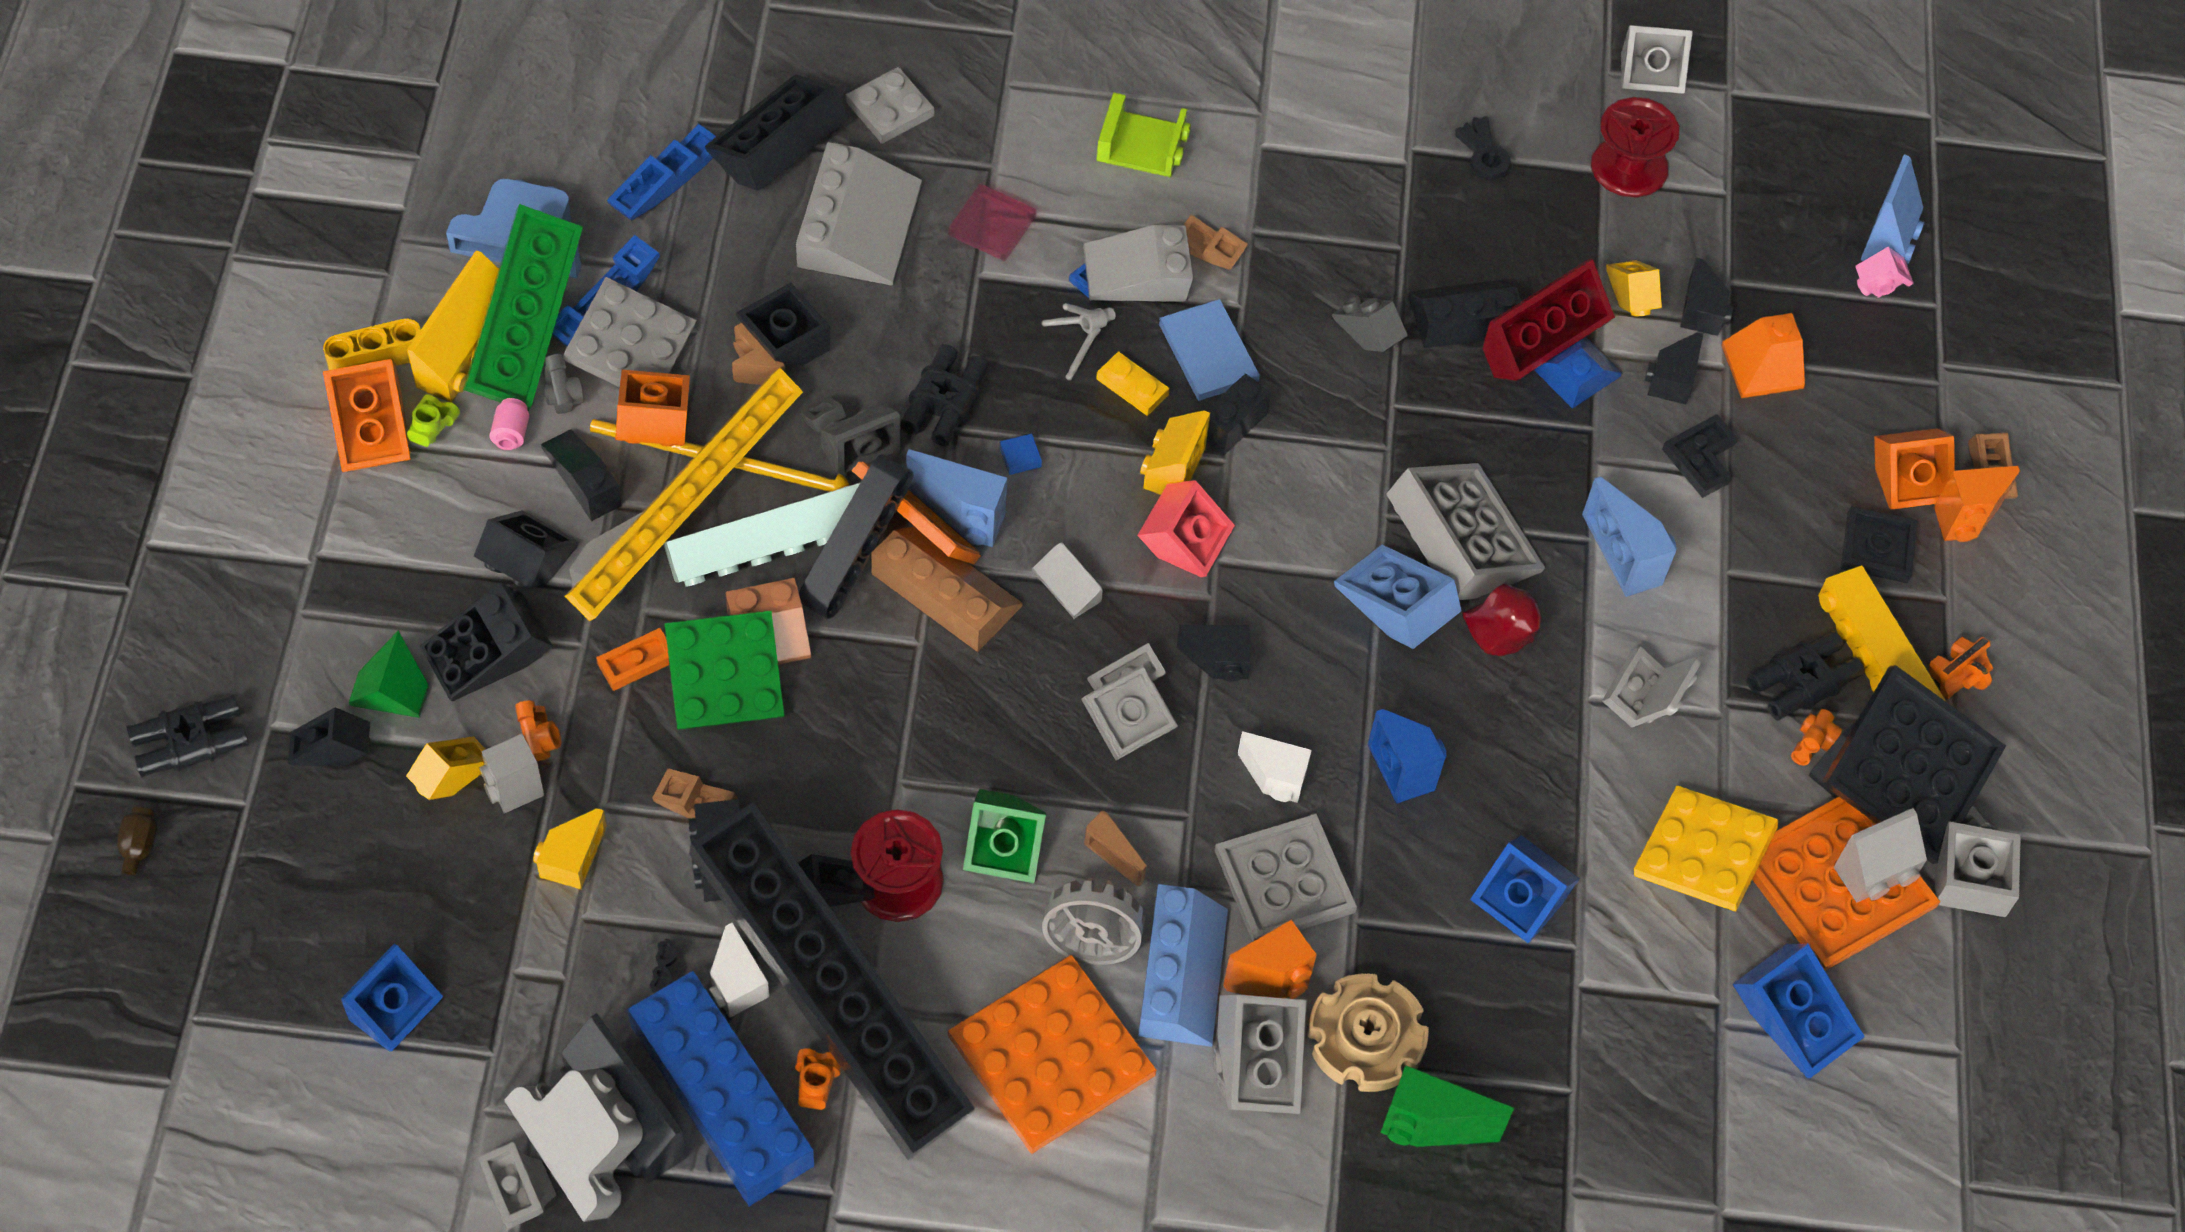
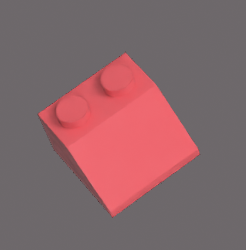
[1138,480,1235,577]

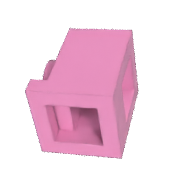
[1855,247,1914,298]

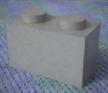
[479,734,544,813]

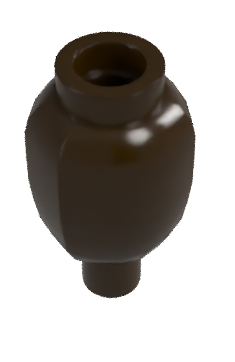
[117,807,157,876]

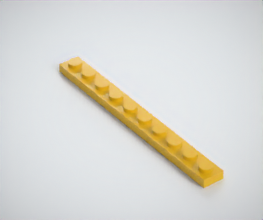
[565,368,803,621]

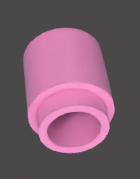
[490,398,530,450]

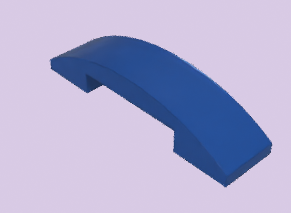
[552,235,660,347]

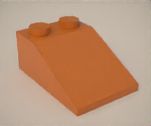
[323,359,411,473]

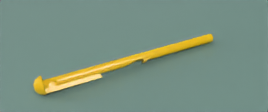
[590,419,849,492]

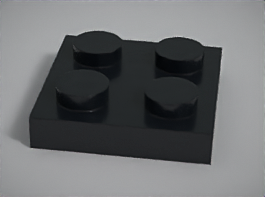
[1841,506,1918,583]

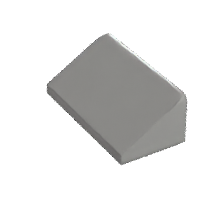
[1032,542,1103,619]

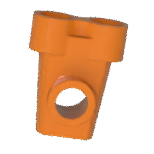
[515,700,561,761]
[1791,709,1843,766]
[795,1048,841,1110]

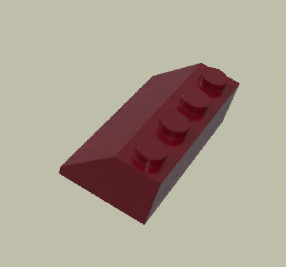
[1483,259,1615,381]

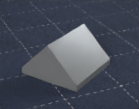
[1621,25,1692,94]

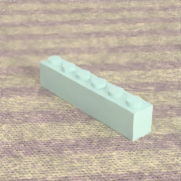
[663,482,861,587]

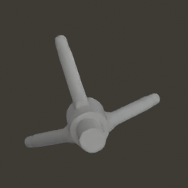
[1042,303,1116,380]

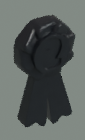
[1455,116,1511,180]

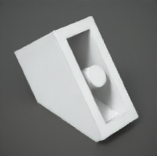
[1238,731,1312,803]
[708,923,769,1018]

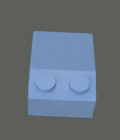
[1860,155,1924,263]
[906,449,1007,547]
[1582,476,1677,597]
[1334,545,1462,649]

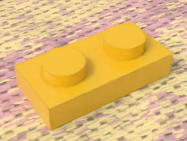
[1096,351,1169,416]

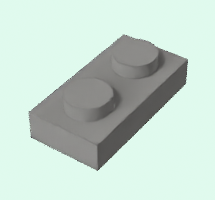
[1087,643,1166,691]

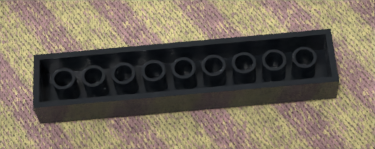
[689,802,975,1160]

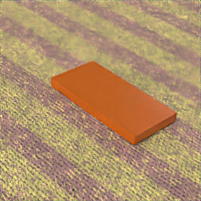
[852,461,981,565]

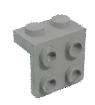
[1602,646,1701,727]

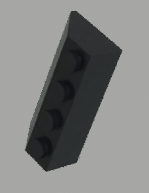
[705,74,848,191]
[560,1013,687,1184]

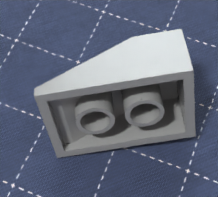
[1083,225,1193,302]
[1217,995,1306,1114]

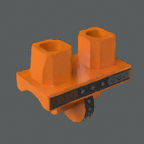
[1929,637,1993,699]

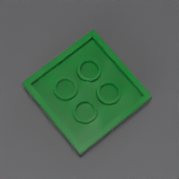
[665,611,784,730]

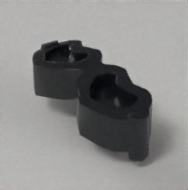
[650,939,679,993]

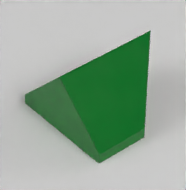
[349,630,429,718]

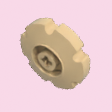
[1307,974,1429,1092]

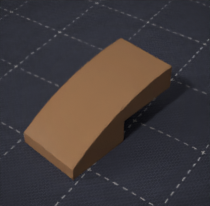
[1184,215,1248,270]
[652,769,738,818]

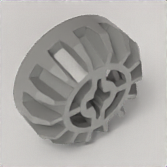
[1042,878,1145,965]

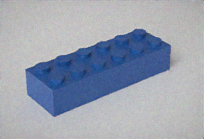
[628,971,814,1206]

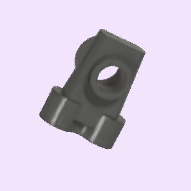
[543,354,583,414]

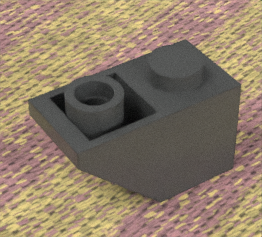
[1332,296,1408,352]

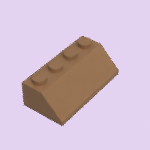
[871,526,1022,652]

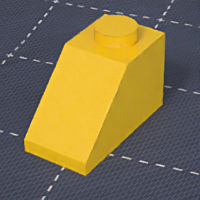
[1606,260,1662,316]
[406,736,486,800]
[533,808,607,889]

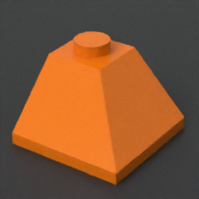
[1721,313,1805,398]

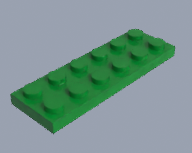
[463,204,583,411]

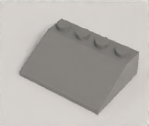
[796,142,922,286]
[1386,463,1545,600]

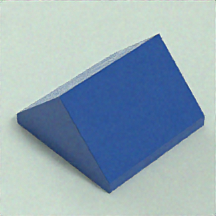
[341,944,443,1052]

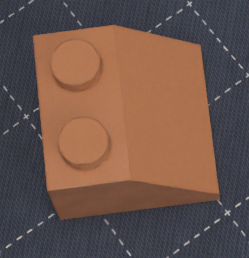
[725,578,811,665]

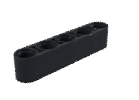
[799,454,914,619]

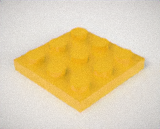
[1634,785,1778,912]

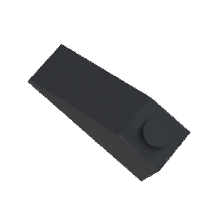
[541,429,622,521]

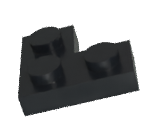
[1662,414,1737,498]

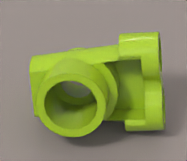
[407,394,460,447]

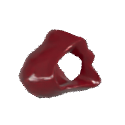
[1462,584,1542,656]

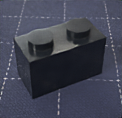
[1206,373,1271,455]

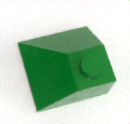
[963,789,1046,883]

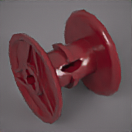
[1591,97,1680,198]
[850,809,944,922]

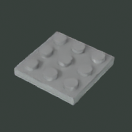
[563,277,697,387]
[1214,814,1357,942]

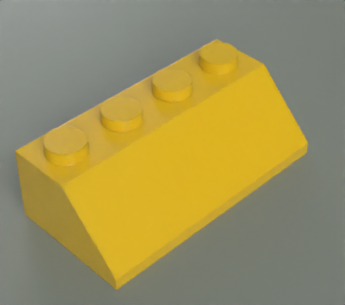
[407,250,499,403]

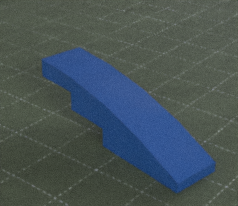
[607,124,716,221]

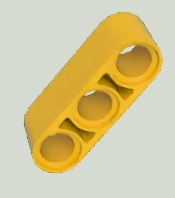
[323,318,421,370]

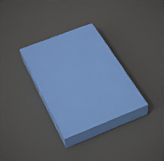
[1159,299,1260,401]

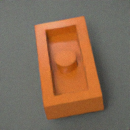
[596,628,669,691]

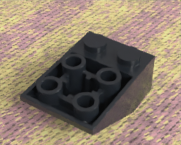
[420,582,553,701]

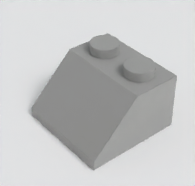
[1834,808,1927,903]
[1935,822,2021,917]

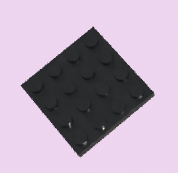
[1821,665,2006,864]

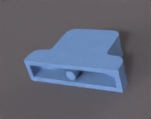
[446,179,581,279]

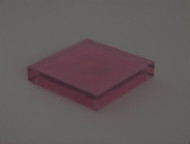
[948,184,1036,261]

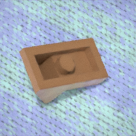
[732,323,785,385]

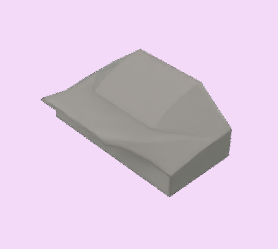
[477,1142,557,1230]

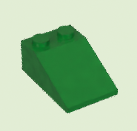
[1381,1066,1514,1147]

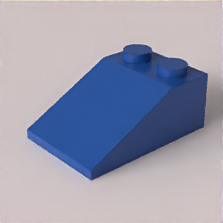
[1733,944,1865,1078]

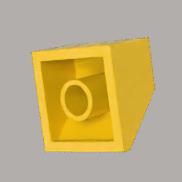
[1140,410,1210,495]

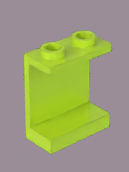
[1096,92,1191,178]

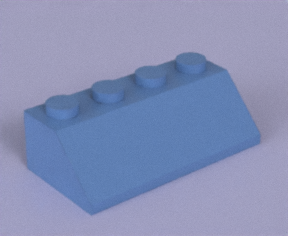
[1138,884,1228,1047]

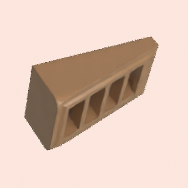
[1968,433,2018,499]
[1084,810,1147,887]

